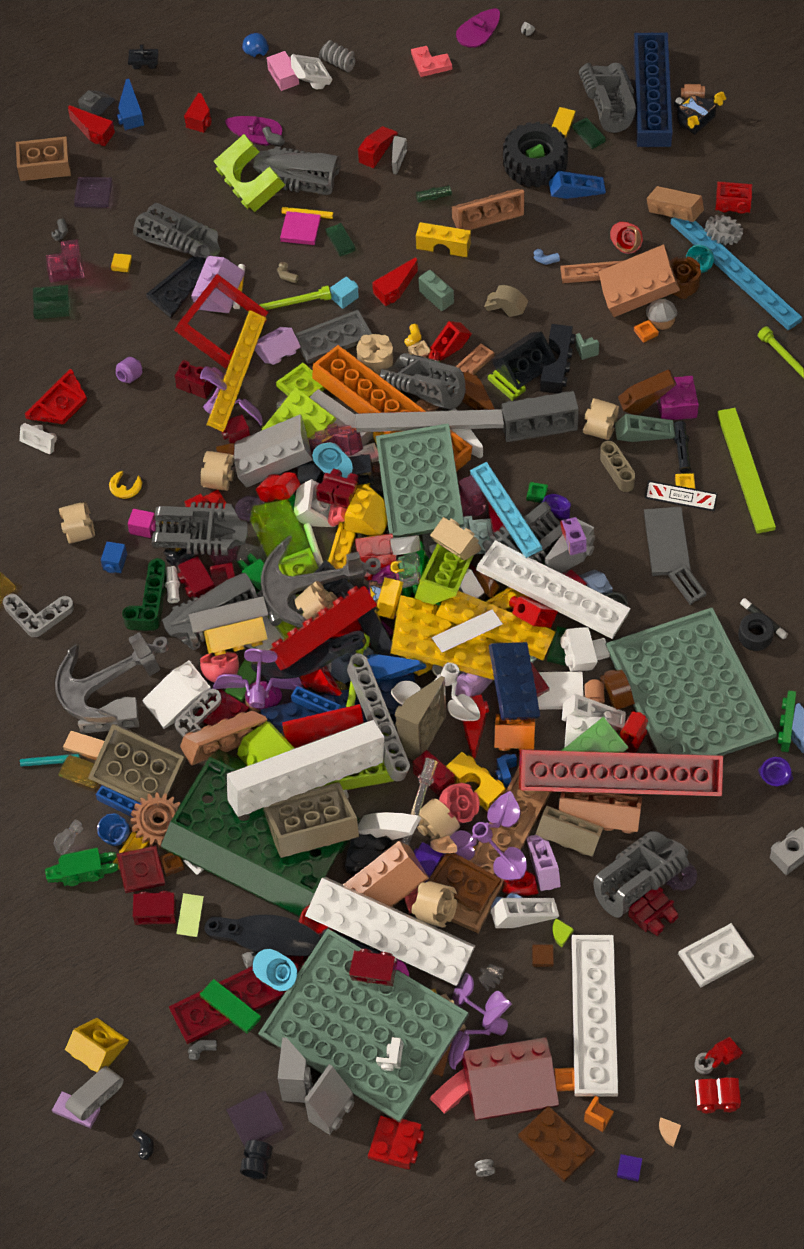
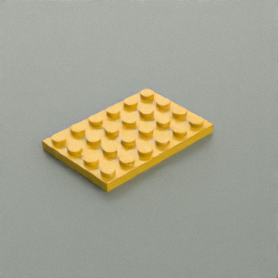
[390,595,500,680]

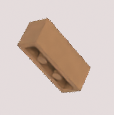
[647,186,704,222]

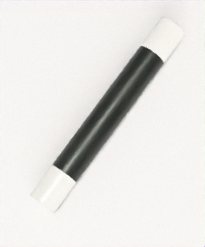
[740,598,788,639]

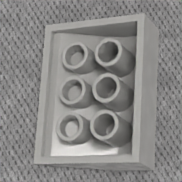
[234,414,313,488]

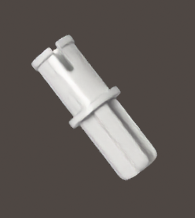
[165,566,180,603]

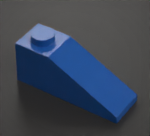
[117,79,144,130]
[549,171,606,199]
[366,654,426,683]

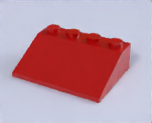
[282,704,364,749]

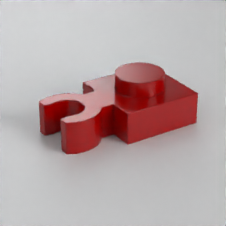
[704,1037,743,1068]

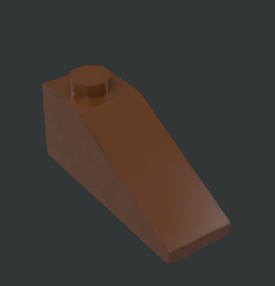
[618,369,677,416]
[453,371,495,410]

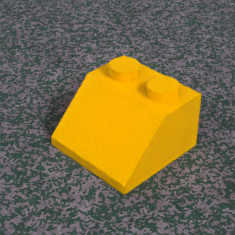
[345,488,388,536]
[65,1018,129,1072]

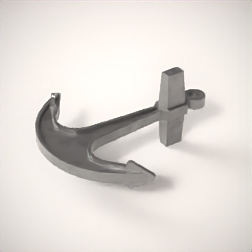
[261,536,381,628]
[55,632,170,723]

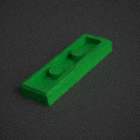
[200,979,261,1034]

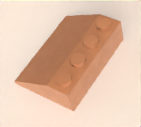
[598,245,680,317]

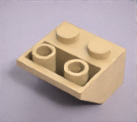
[430,517,482,561]

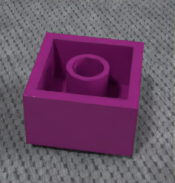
[657,376,698,420]

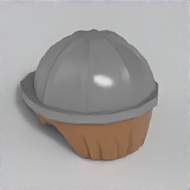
[646,299,677,330]

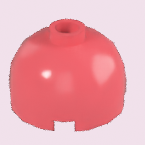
[200,651,239,683]
[439,783,480,824]

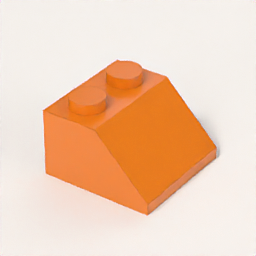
[494,714,535,751]

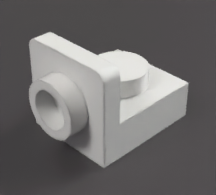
[376,1037,404,1071]

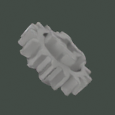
[705,215,743,245]

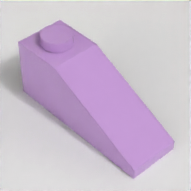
[526,835,561,891]

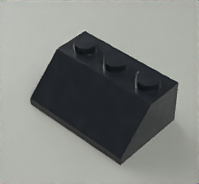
[491,331,557,390]

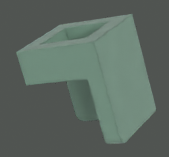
[575,333,599,360]

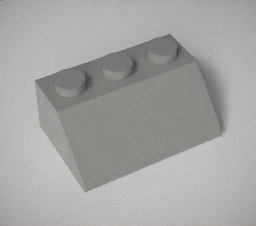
[278,1037,313,1103]

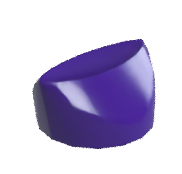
[542,494,571,520]
[758,757,793,786]

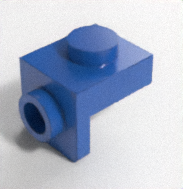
[495,754,517,788]

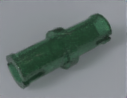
[416,185,452,203]

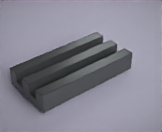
[669,564,707,606]

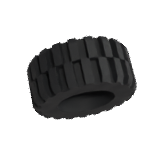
[503,122,568,187]

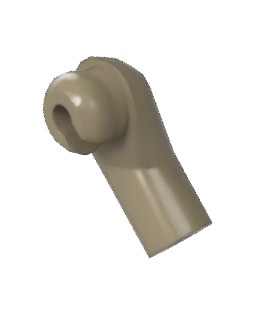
[277,262,298,283]

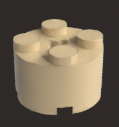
[357,334,393,376]
[583,398,619,440]
[201,451,234,491]
[59,502,95,544]
[295,581,337,619]
[415,799,460,841]
[412,881,457,927]

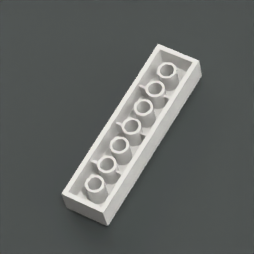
[227,720,384,817]
[305,877,475,986]

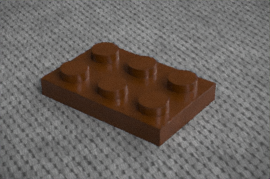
[427,853,501,914]
[518,1106,595,1182]

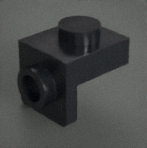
[163,548,195,566]

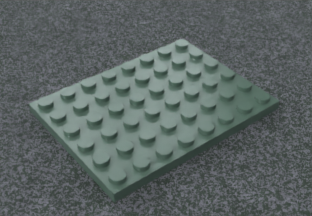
[605,608,777,756]
[258,929,469,1122]

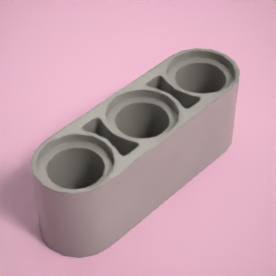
[65,1066,124,1121]

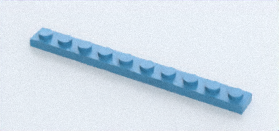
[671,218,802,330]

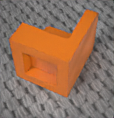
[584,1096,614,1132]

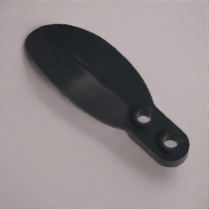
[251,631,367,679]
[204,915,321,956]

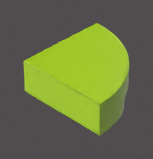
[553,919,573,947]

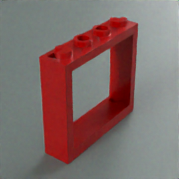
[174,274,268,369]

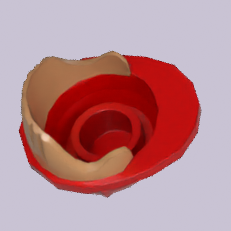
[610,221,643,254]

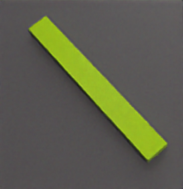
[717,408,776,534]

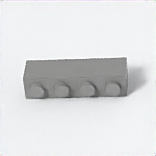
[309,389,373,449]

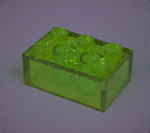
[250,499,308,558]

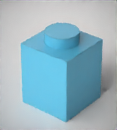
[330,277,359,309]

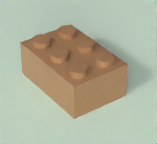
[16,137,71,181]

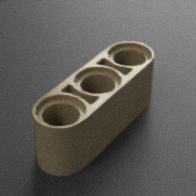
[600,441,635,492]

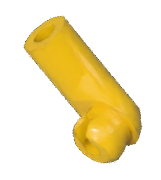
[404,324,421,347]

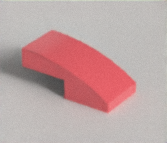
[430,1069,469,1114]

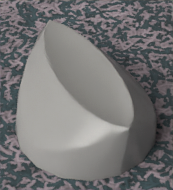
[390,536,421,555]

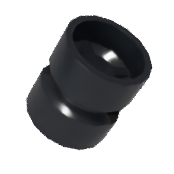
[240,1140,273,1179]

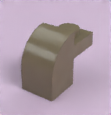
[484,285,528,317]

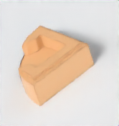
[430,836,457,853]
[659,1118,681,1147]

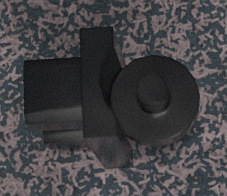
[128,44,159,69]

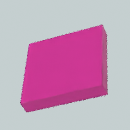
[280,211,321,245]

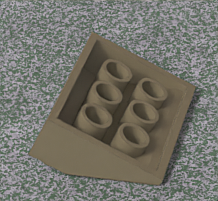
[395,676,446,760]
[88,724,187,802]
[263,783,359,858]

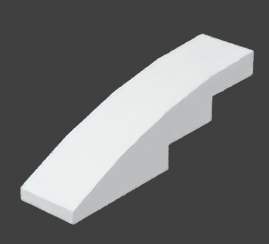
[358,812,421,840]

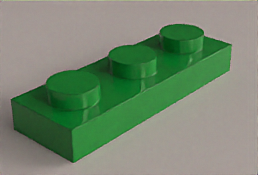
[778,691,796,752]

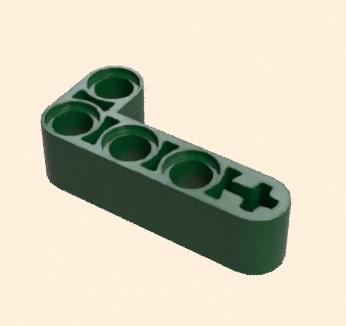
[122,558,167,631]

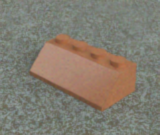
[452,189,524,230]
[180,711,267,766]
[559,792,642,833]
[343,841,429,907]

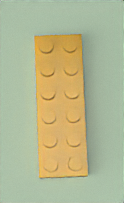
[436,590,555,660]

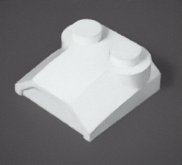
[291,54,332,90]

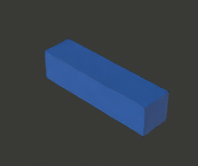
[291,686,341,714]
[96,785,141,818]

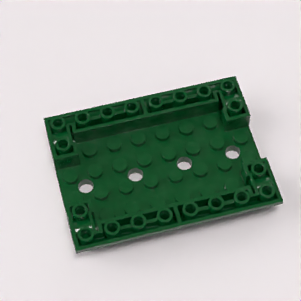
[161,749,360,917]

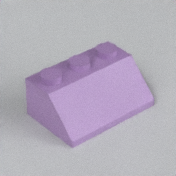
[192,256,245,313]

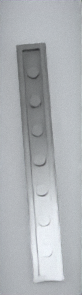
[355,410,504,432]

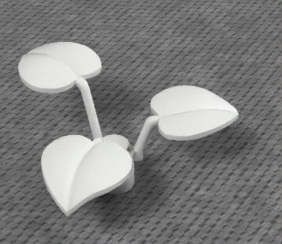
[391,663,480,721]

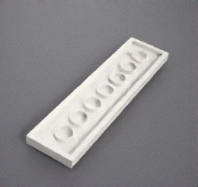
[476,541,631,639]
[572,935,618,1096]

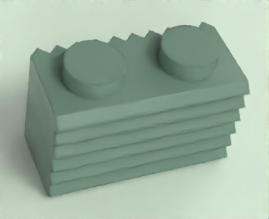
[419,270,454,311]

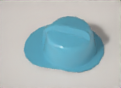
[312,442,353,478]
[253,949,297,991]

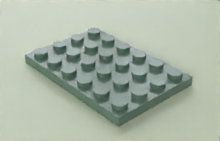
[376,423,465,538]

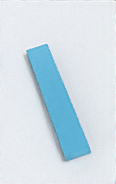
[470,462,542,558]

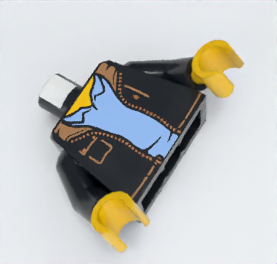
[674,92,727,135]

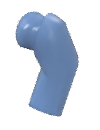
[534,249,560,265]

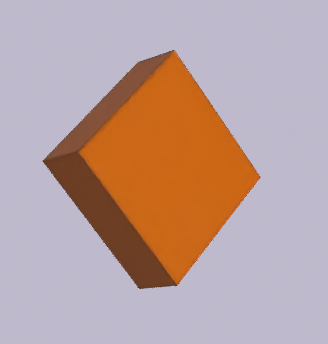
[634,320,659,343]
[554,1068,575,1091]

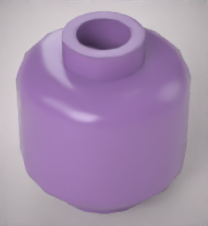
[116,357,142,383]

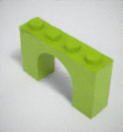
[214,134,285,212]

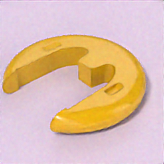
[109,471,142,499]

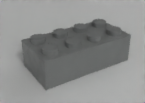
[502,391,579,442]

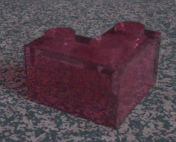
[46,239,85,282]
[308,424,363,458]
[459,475,486,517]

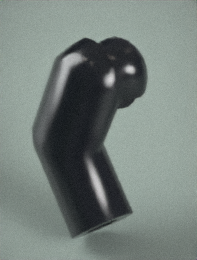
[132,1129,154,1160]

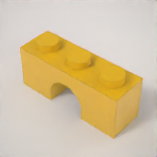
[416,222,471,257]
[446,752,505,812]

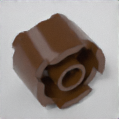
[670,256,701,299]

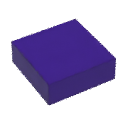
[617,1154,642,1181]

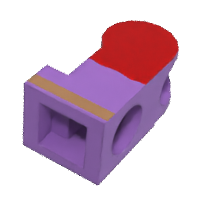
[560,517,586,555]

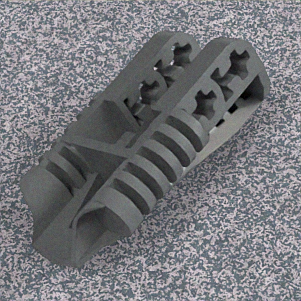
[579,63,635,133]
[253,146,341,195]
[133,203,221,258]
[380,353,466,409]
[482,501,563,583]
[152,502,248,556]
[162,573,258,646]
[594,832,689,917]

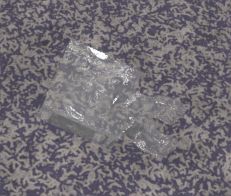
[53,819,83,855]

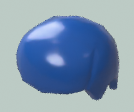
[242,33,269,57]
[97,813,130,846]

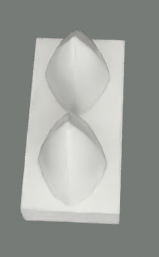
[19,423,57,454]

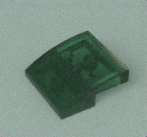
[33,285,70,319]

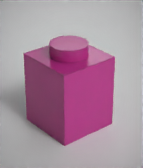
[128,509,156,538]

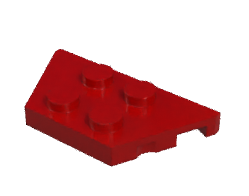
[25,369,87,424]

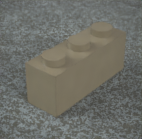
[535,806,604,857]

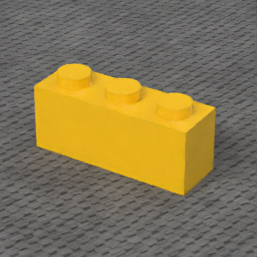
[203,617,268,656]

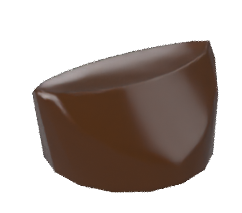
[474,571,500,599]

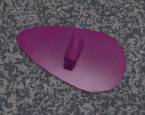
[456,8,500,48]
[225,116,283,146]

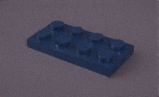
[489,642,540,720]

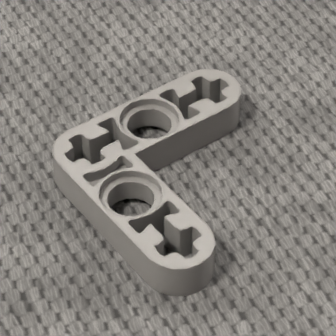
[3,594,74,637]
[175,689,221,760]

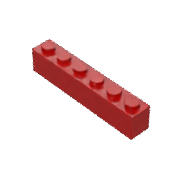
[269,586,377,670]

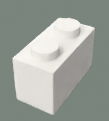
[561,627,598,672]

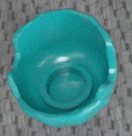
[686,245,714,273]

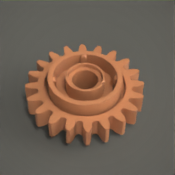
[130,792,180,848]

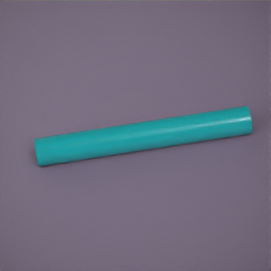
[20,754,80,767]

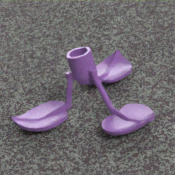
[200,366,263,427]
[213,648,303,708]
[444,791,527,880]
[448,973,512,1070]

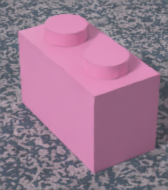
[267,51,299,91]

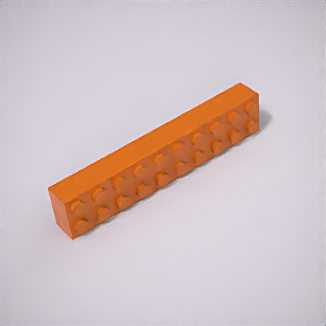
[312,345,472,472]

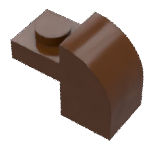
[599,669,635,710]

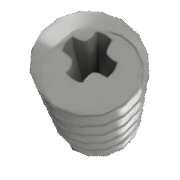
[319,40,356,72]

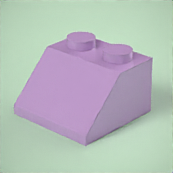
[254,327,300,365]

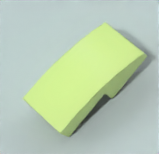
[177,893,204,937]

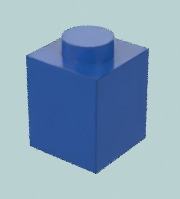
[101,542,127,573]

